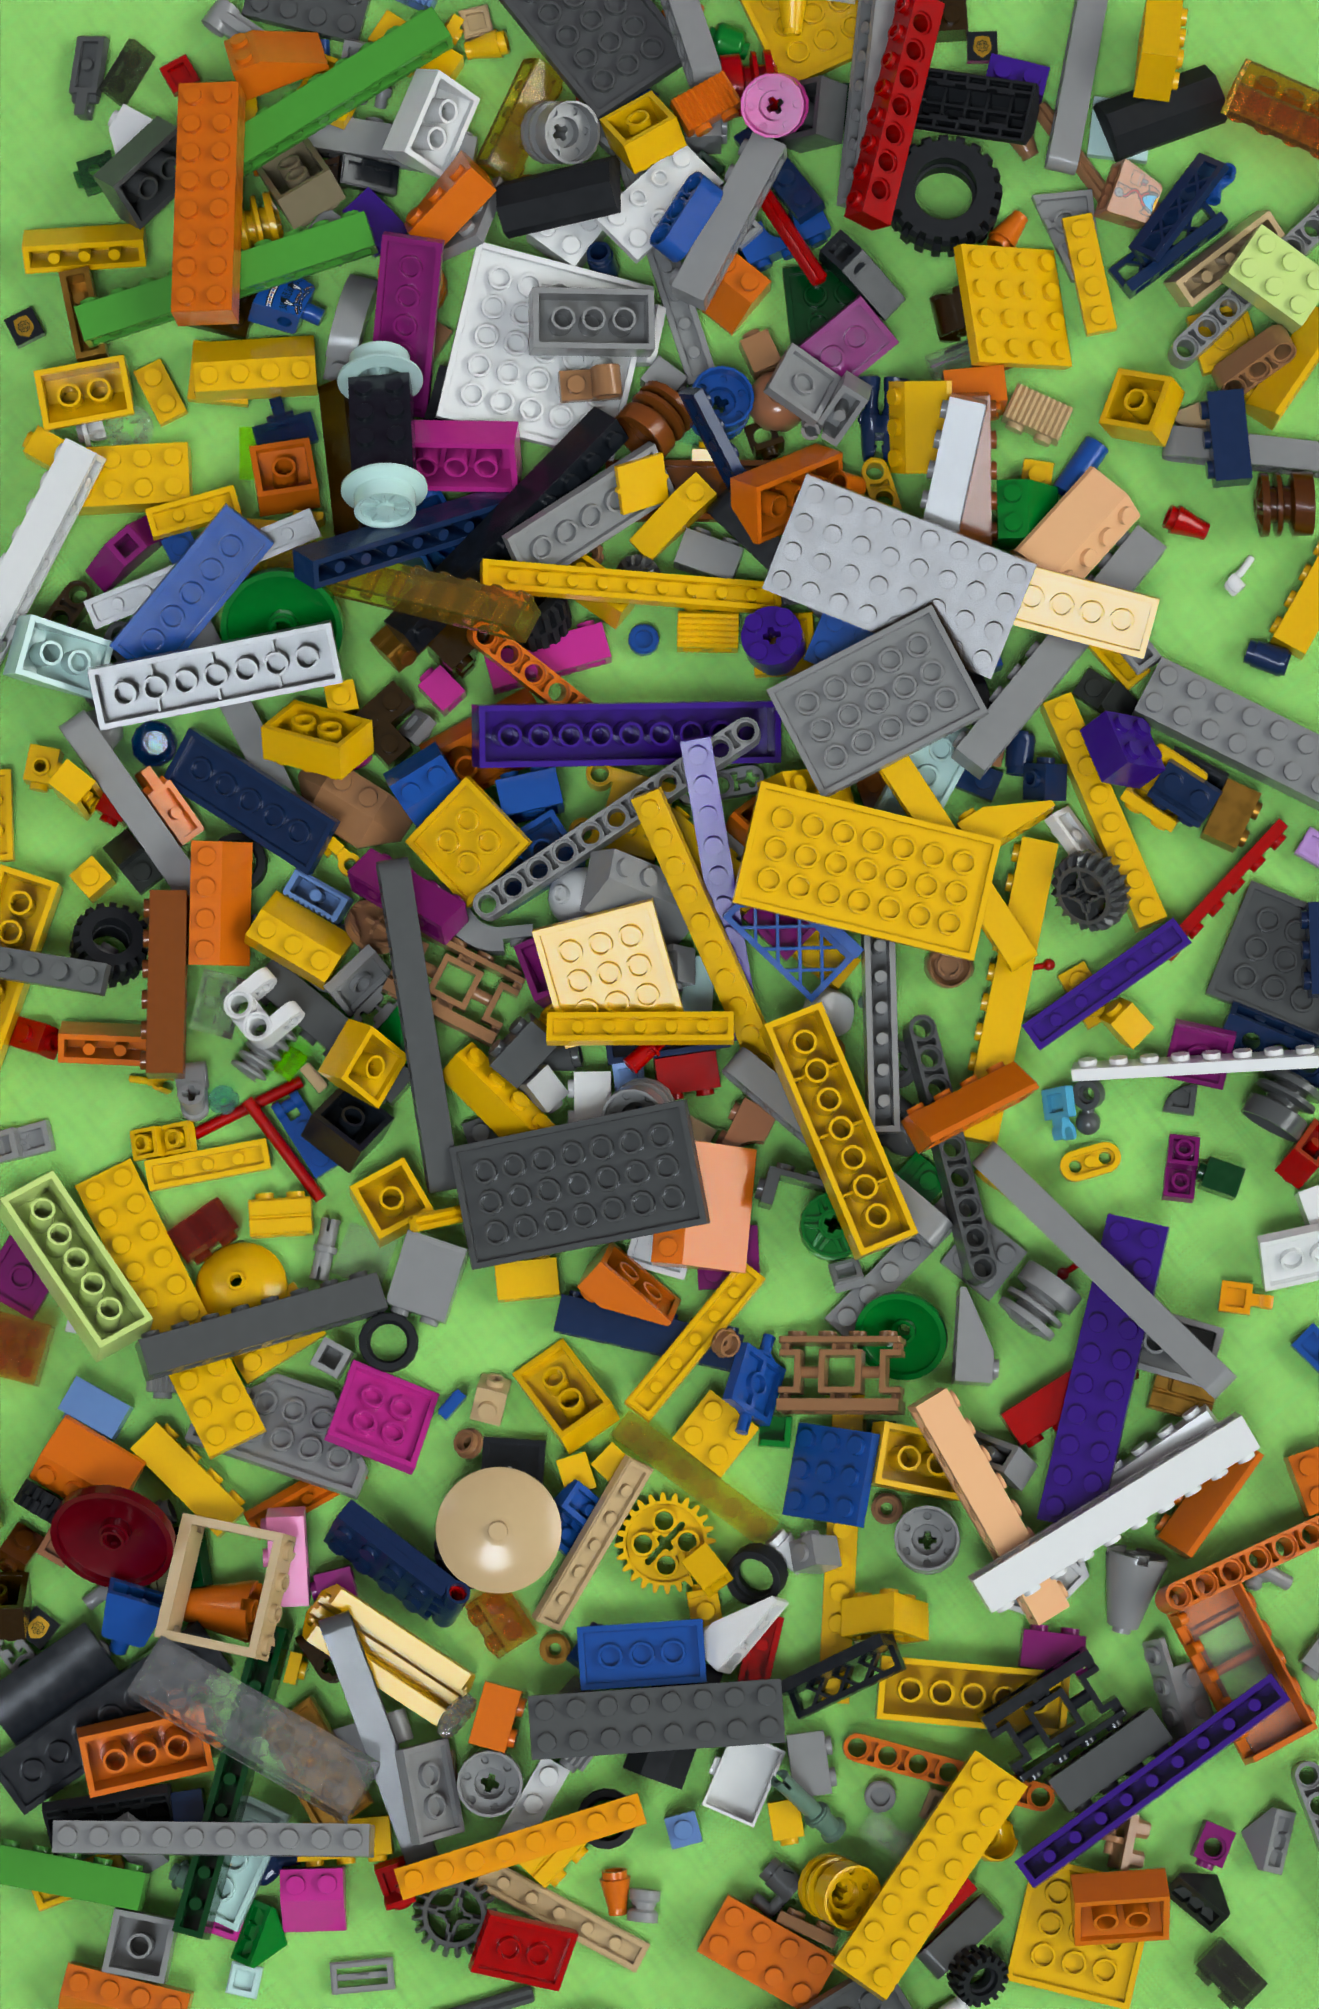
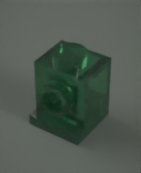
[73,150,113,197]

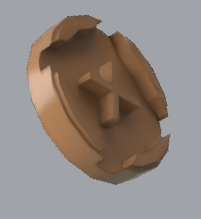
[344,899,389,954]

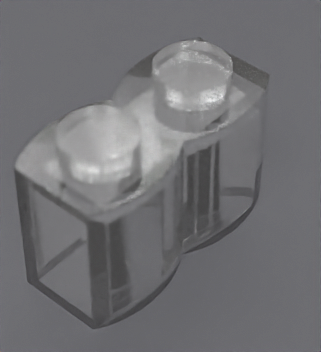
[858,1811,915,1862]

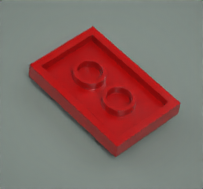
[468,1909,579,1992]

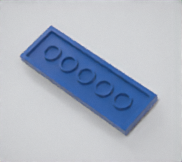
[109,503,274,660]

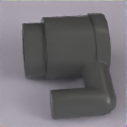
[750,1857,800,1918]

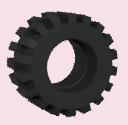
[490,593,572,652]
[69,902,148,988]

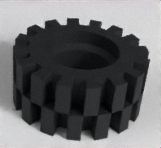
[13,1479,63,1524]
[947,1944,1009,2007]

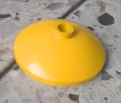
[195,1242,288,1316]

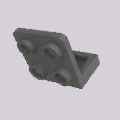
[754,1162,826,1210]

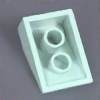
[3,614,113,700]

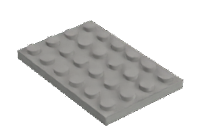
[766,604,989,797]

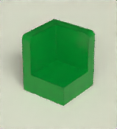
[758,1416,792,1449]

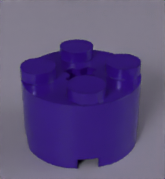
[741,606,806,676]

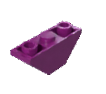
[85,516,167,593]

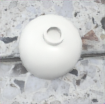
[548,867,589,922]

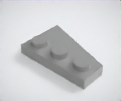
[443,176,505,262]
[1031,189,1098,283]

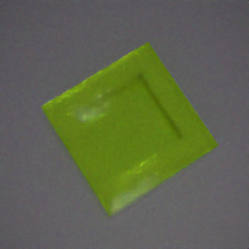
[274,1046,308,1082]

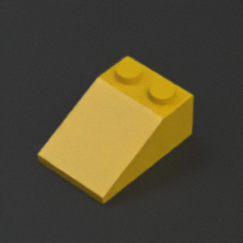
[956,800,1055,847]
[512,1338,620,1455]

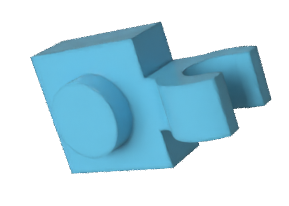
[1041,1086,1077,1141]

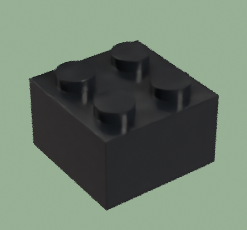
[301,1088,394,1173]

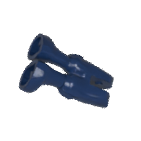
[858,376,909,462]

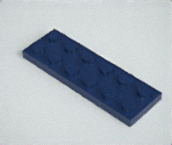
[164,728,341,875]

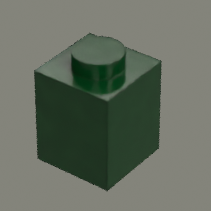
[1195,1156,1246,1201]

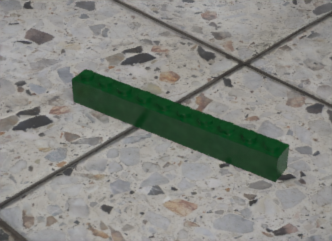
[172,1626,293,1940]

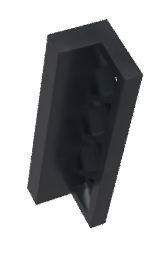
[781,1633,906,1719]

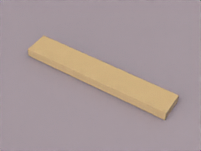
[532,1454,654,1632]
[469,1867,650,1973]

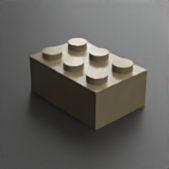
[256,138,346,229]

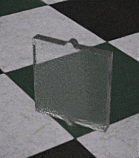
[331,1222,398,1284]

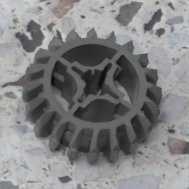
[1051,849,1132,932]
[412,1877,497,1958]

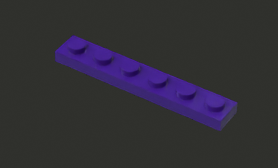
[1022,917,1192,1051]

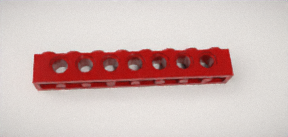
[844,0,945,231]

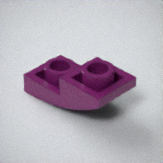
[1162,1134,1200,1203]

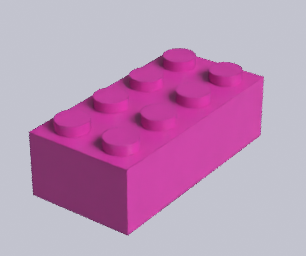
[414,420,523,493]

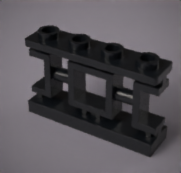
[977,1646,1127,1783]

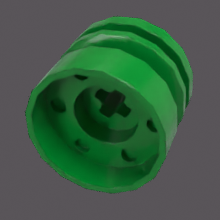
[799,1193,852,1261]

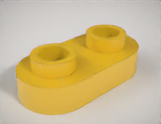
[1059,1142,1121,1182]

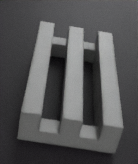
[329,1957,396,1995]

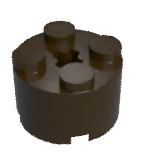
[930,285,967,343]

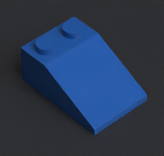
[383,741,461,828]

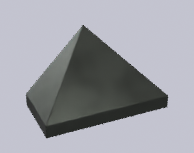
[1168,1872,1230,1933]

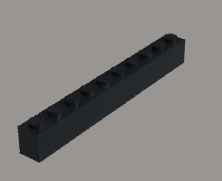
[384,406,629,654]

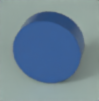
[628,624,659,656]

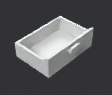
[701,1744,786,1828]

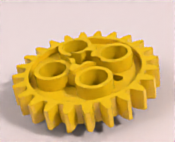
[614,1492,716,1594]

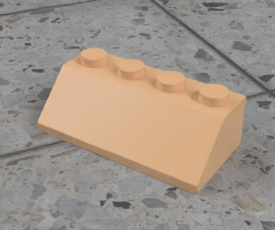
[1014,466,1141,578]

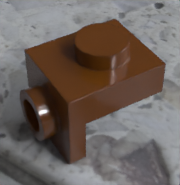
[0,1522,44,1572]

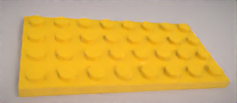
[731,781,1001,961]

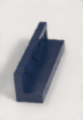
[1128,153,1229,266]
[1108,201,1228,299]

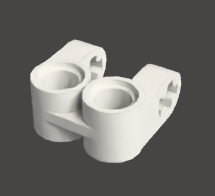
[223,967,305,1049]

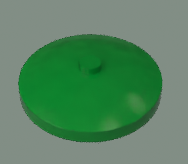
[220,567,344,652]

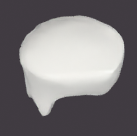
[803,987,854,1037]

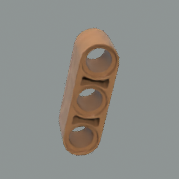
[1212,324,1297,394]

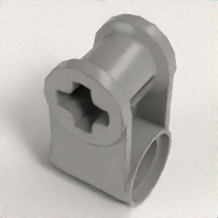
[175,1061,209,1122]

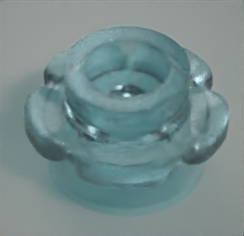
[209,1085,239,1115]

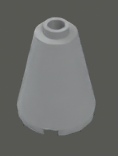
[1106,1544,1168,1635]

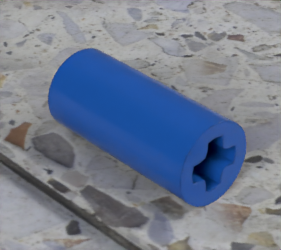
[1053,436,1109,497]

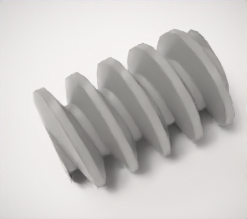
[231,1015,298,1083]

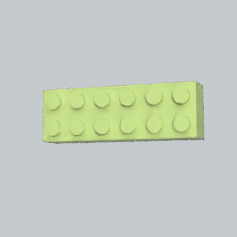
[0,1171,153,1363]

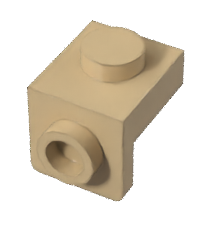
[470,1373,512,1427]

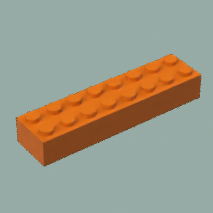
[171,81,246,326]

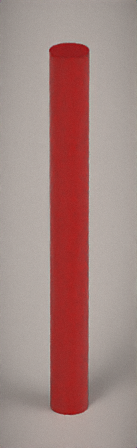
[195,1076,304,1140]
[242,1097,326,1203]

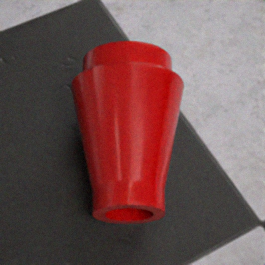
[1162,505,1210,540]

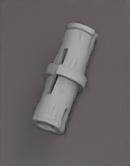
[309,1217,341,1282]

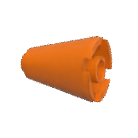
[183,1580,263,1643]

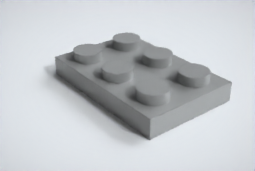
[394,1738,465,1845]

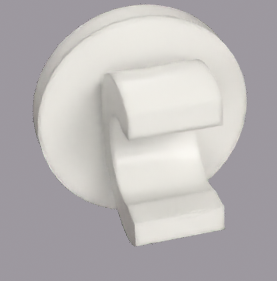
[76,421,107,447]

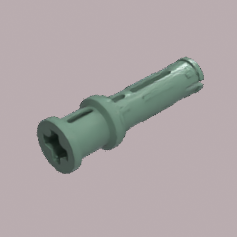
[771,1769,846,1843]

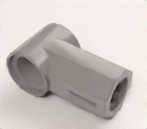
[201,0,265,39]

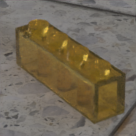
[475,58,563,181]

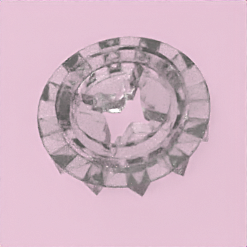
[104,406,153,446]
[437,1694,477,1738]

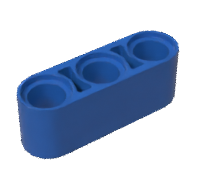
[650,172,723,263]

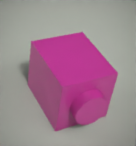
[418,665,467,717]

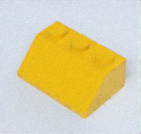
[33,355,135,431]
[887,380,952,474]
[244,890,353,990]

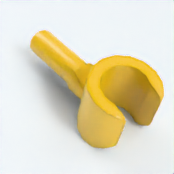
[129,1075,174,1094]

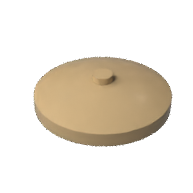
[435,1466,562,1594]

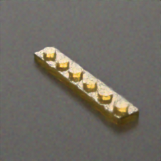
[611,1410,779,1544]

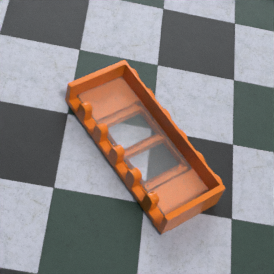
[1166,1566,1318,1765]

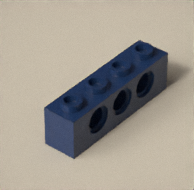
[1221,1000,1319,1088]

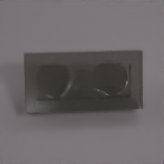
[99,38,156,106]

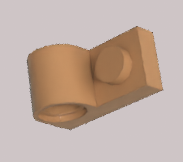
[558,363,622,403]

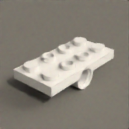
[594,146,724,264]

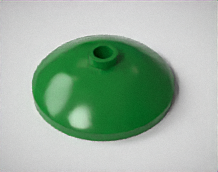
[855,1291,948,1380]

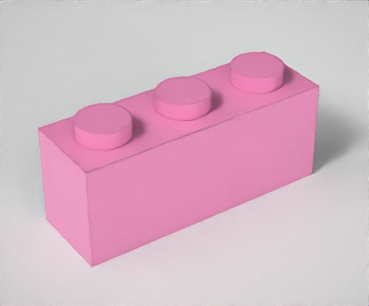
[261,1506,311,1607]

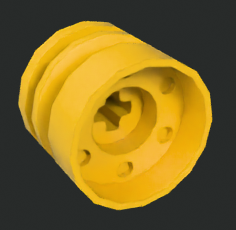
[241,191,284,251]
[798,1852,881,1931]

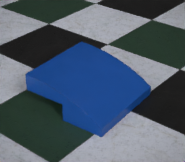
[554,1479,600,1556]

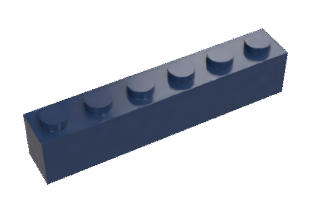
[553,1290,744,1372]

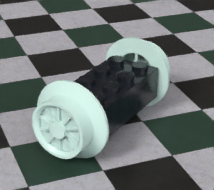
[337,341,428,529]

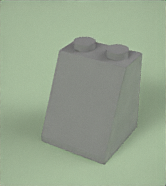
[386,1229,469,1327]

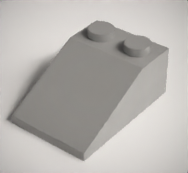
[951,1287,999,1387]

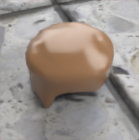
[924,951,975,989]

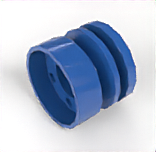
[691,366,754,441]

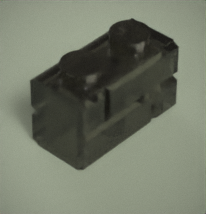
[1193,1937,1268,2009]

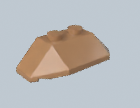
[298,770,413,849]

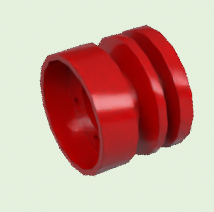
[719,49,778,118]

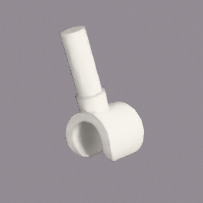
[1224,555,1255,597]

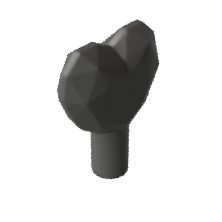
[878,1119,916,1157]

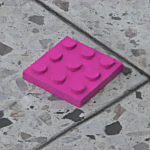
[324,1360,439,1475]

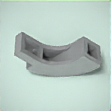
[323,274,378,381]
[438,884,533,956]

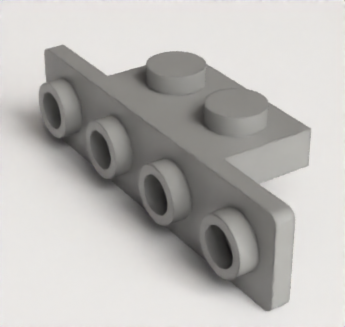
[1142,1637,1214,1746]

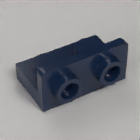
[1147,758,1223,828]

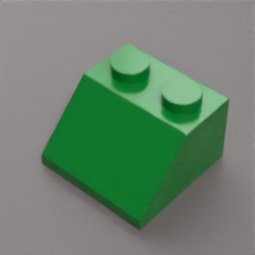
[997,479,1058,549]

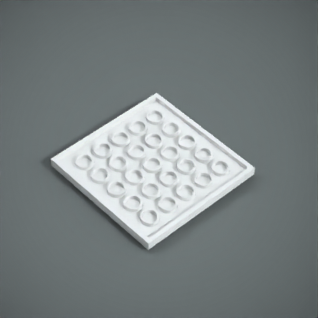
[435,242,654,461]

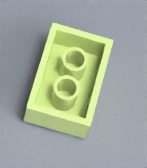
[1219,224,1319,334]

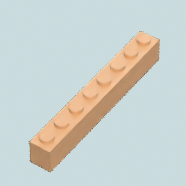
[907,1388,1070,1626]

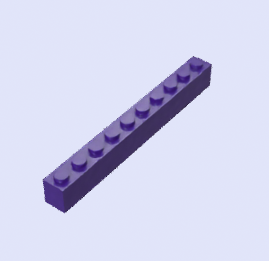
[1015,1673,1291,1888]

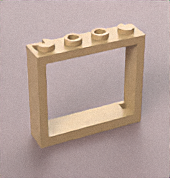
[154,1513,296,1662]

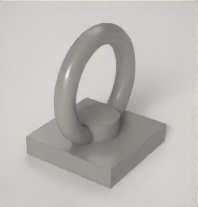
[308,924,391,1017]

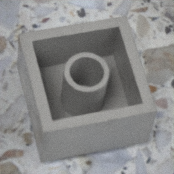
[101,1907,177,1984]

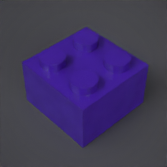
[1080,711,1166,789]

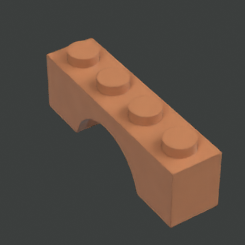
[716,1097,776,1147]

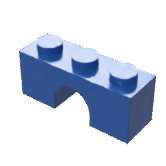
[738,210,831,272]

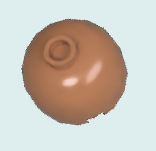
[750,370,801,432]

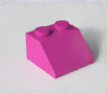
[280,1866,347,1932]

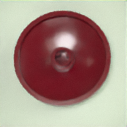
[50,1485,176,1587]

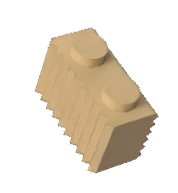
[1001,383,1073,447]

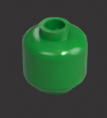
[709,22,750,60]

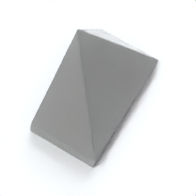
[1241,1807,1296,1875]

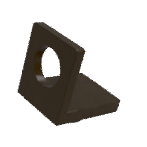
[744,423,785,460]

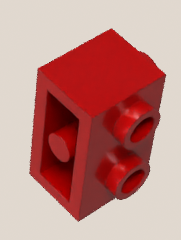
[653,1050,721,1100]

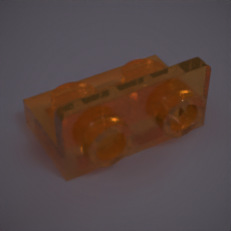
[465,1592,538,1659]

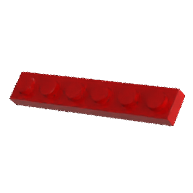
[1169,818,1288,962]

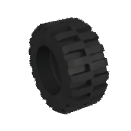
[891,135,1002,257]

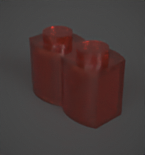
[167,1197,241,1265]

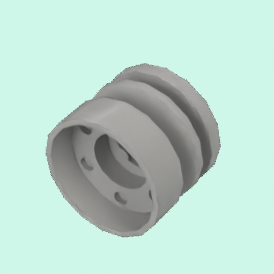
[521,100,600,164]
[601,1077,675,1116]
[998,1260,1082,1342]
[894,1505,961,1575]
[457,1749,523,1818]

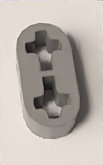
[354,984,398,1030]

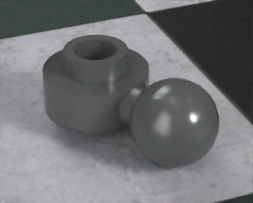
[1073,1080,1105,1135]

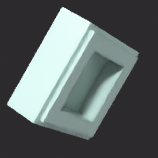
[225,1961,264,1999]

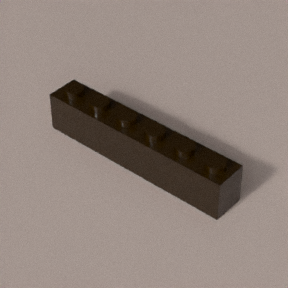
[318,379,367,536]

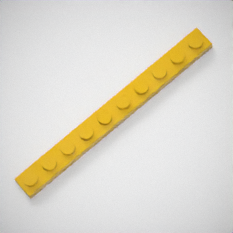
[480,559,782,613]
[631,786,777,1073]
[818,1395,865,1704]

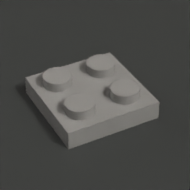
[763,342,842,426]
[940,1220,1028,1302]

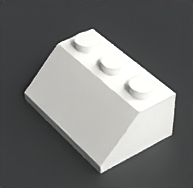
[382,68,480,178]

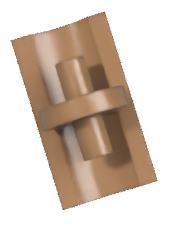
[1102,1814,1151,1871]

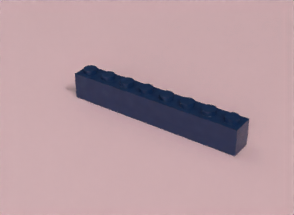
[293,492,509,589]

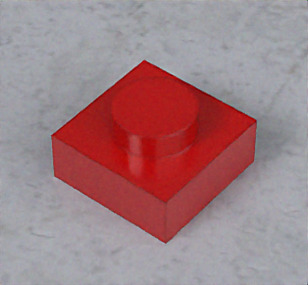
[159,54,201,97]

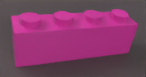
[484,620,612,695]

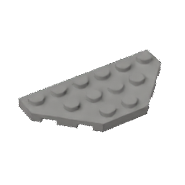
[184,1373,369,1500]

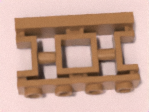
[381,932,526,1047]
[776,1330,906,1415]

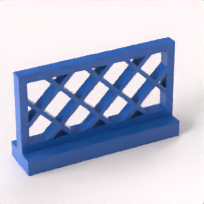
[722,904,864,1003]

